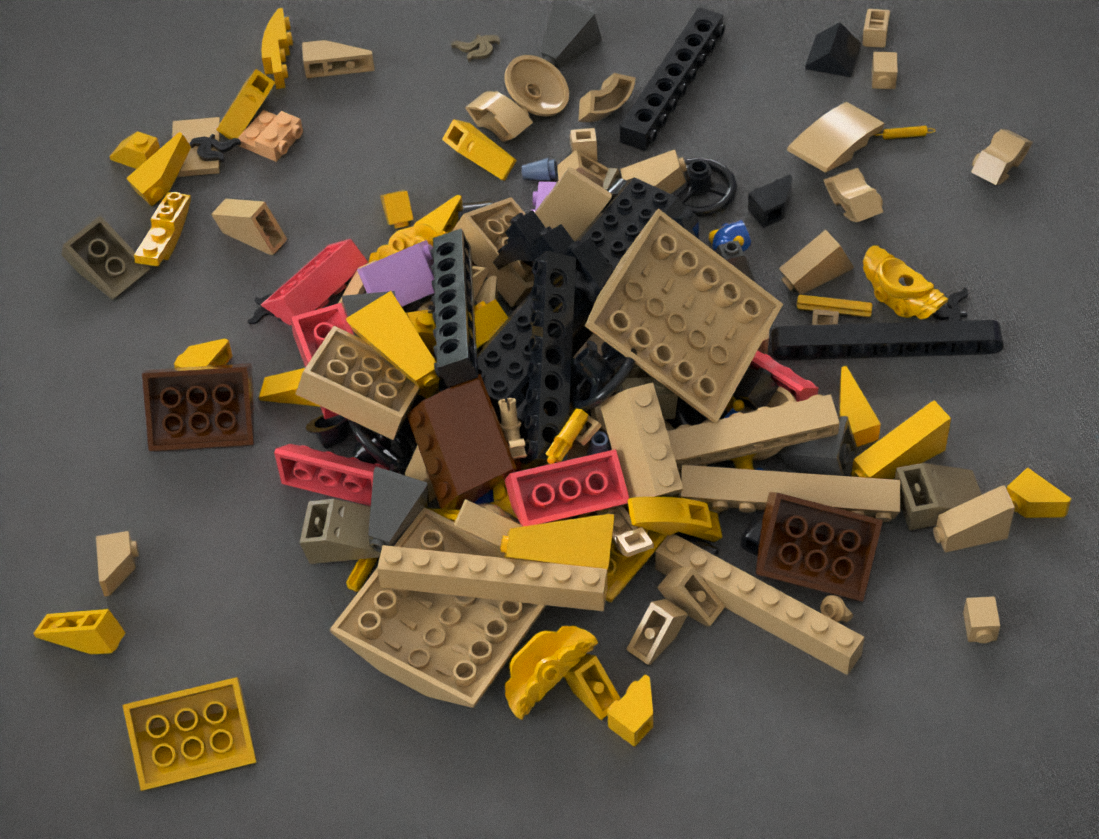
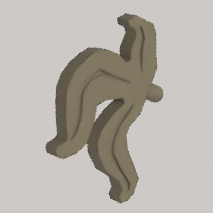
[451,34,500,62]

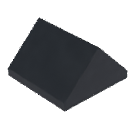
[805,22,861,77]

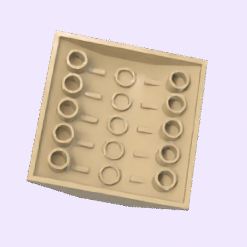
[585,209,783,423]
[330,507,547,708]

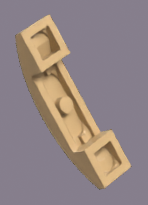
[594,505,654,557]

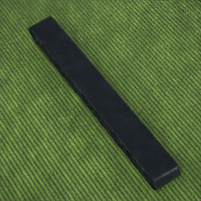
[771,320,1004,360]

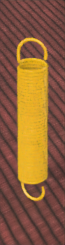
[874,125,936,140]

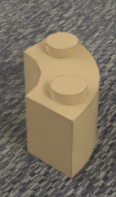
[579,73,636,122]
[465,91,533,142]
[971,129,1033,185]
[824,168,883,222]

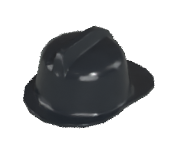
[305,414,351,448]

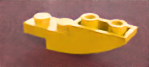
[261,8,293,89]
[134,192,191,266]
[627,497,722,542]

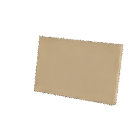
[172,117,221,177]

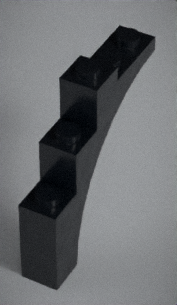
[493,210,614,305]

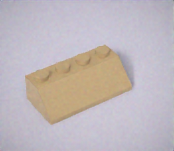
[600,382,683,508]

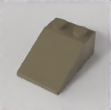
[61,216,151,300]

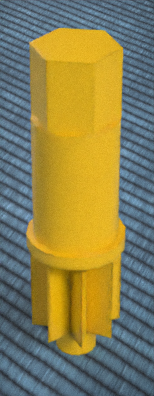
[546,409,588,464]

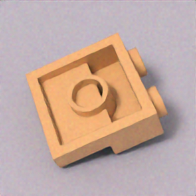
[238,110,303,162]

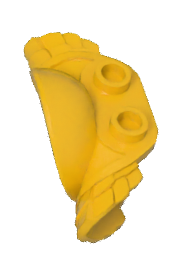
[368,224,446,263]
[863,246,949,319]
[505,625,598,720]

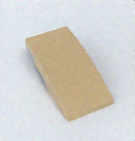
[787,102,885,173]
[535,167,612,242]

